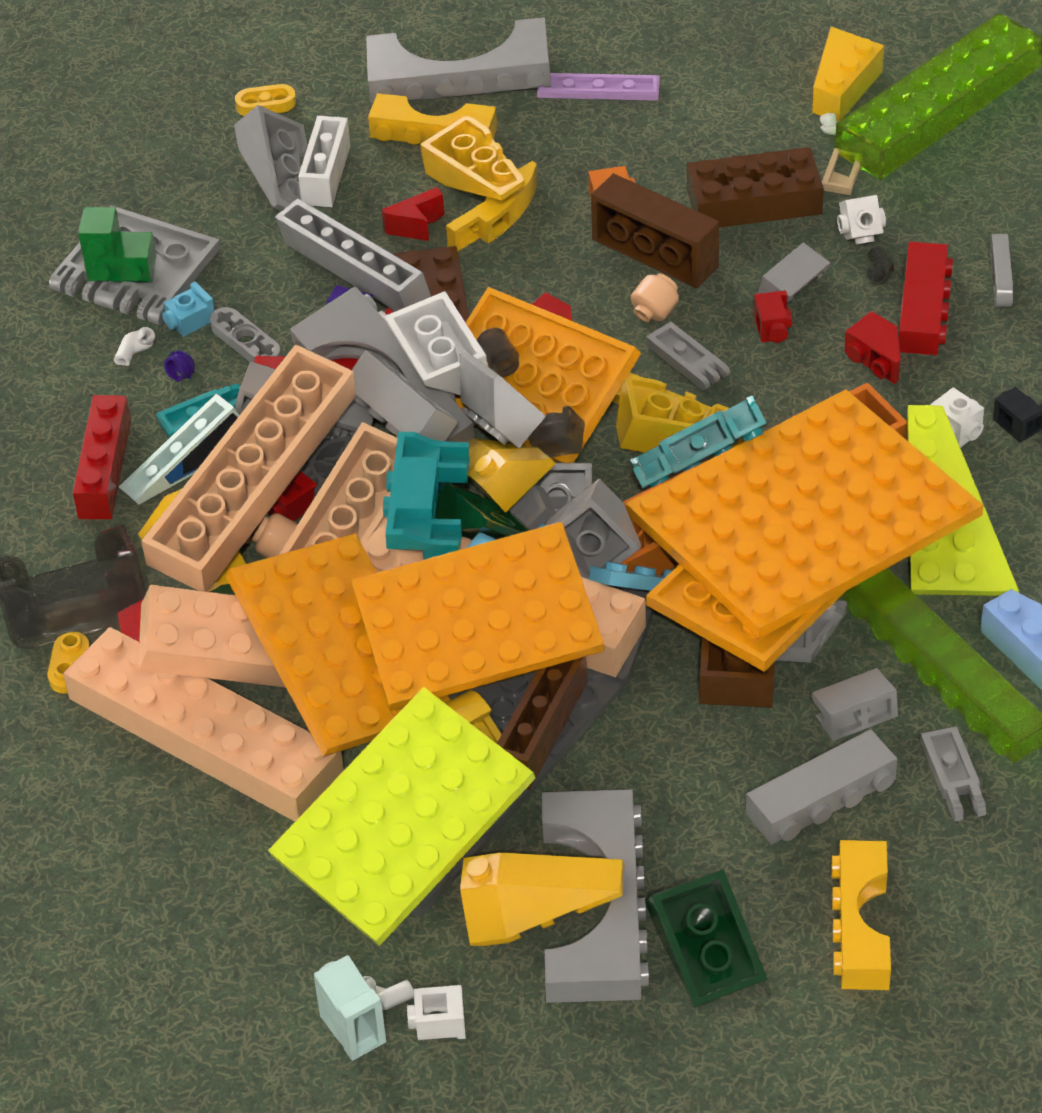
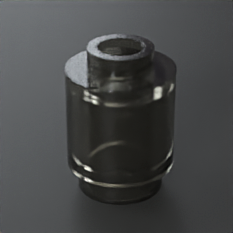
[477,328,520,377]

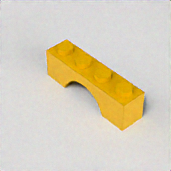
[368,93,497,145]
[831,840,891,990]

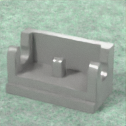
[758,242,830,302]
[812,668,898,741]

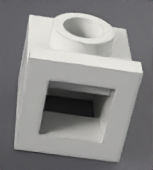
[407,985,466,1040]

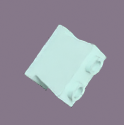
[314,955,386,1061]

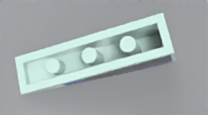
[119,394,240,505]

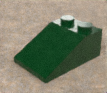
[435,482,531,540]
[646,869,768,1007]

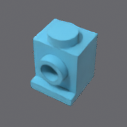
[162,282,215,337]

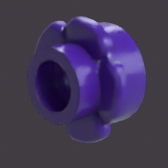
[164,350,195,382]

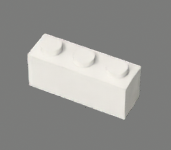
[298,116,351,207]

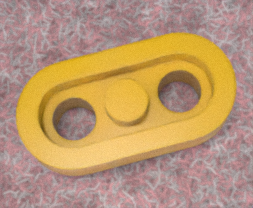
[235,84,296,116]
[47,632,90,694]

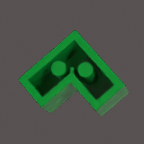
[78,207,156,282]

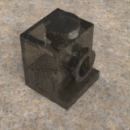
[528,406,585,457]

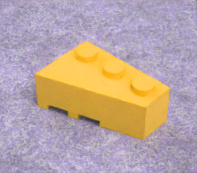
[812,27,884,121]

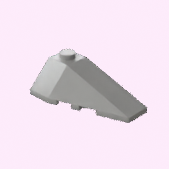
[234,105,308,211]

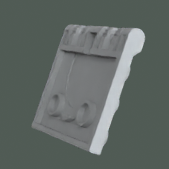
[49,205,221,326]

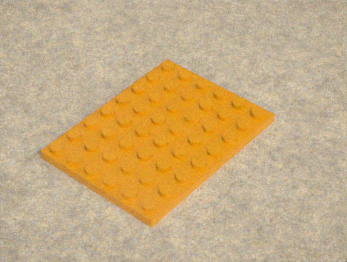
[626,389,984,639]

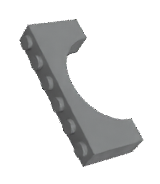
[366,17,551,103]
[290,286,476,442]
[542,789,649,1003]

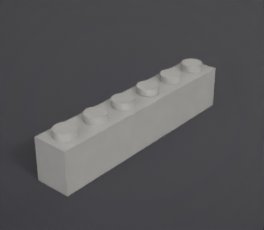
[275,198,431,311]

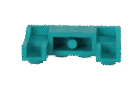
[630,396,768,489]
[383,431,470,560]

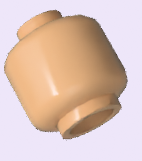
[631,273,679,322]
[252,513,298,558]

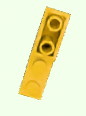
[446,161,538,252]

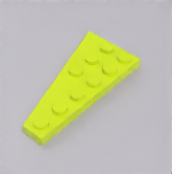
[907,405,1019,596]

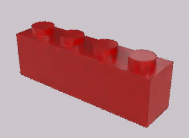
[899,241,953,355]
[73,395,131,520]

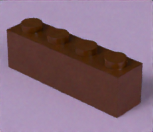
[497,656,588,790]

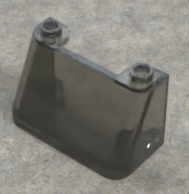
[0,525,146,649]

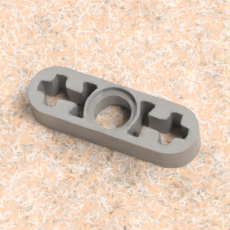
[990,234,1013,307]
[210,307,281,362]

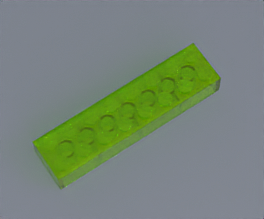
[835,13,1042,180]

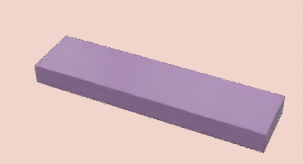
[537,73,660,100]

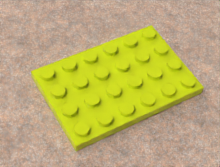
[268,687,535,946]

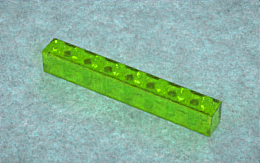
[841,568,1042,764]

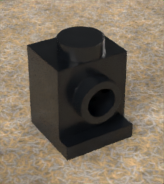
[993,387,1042,443]

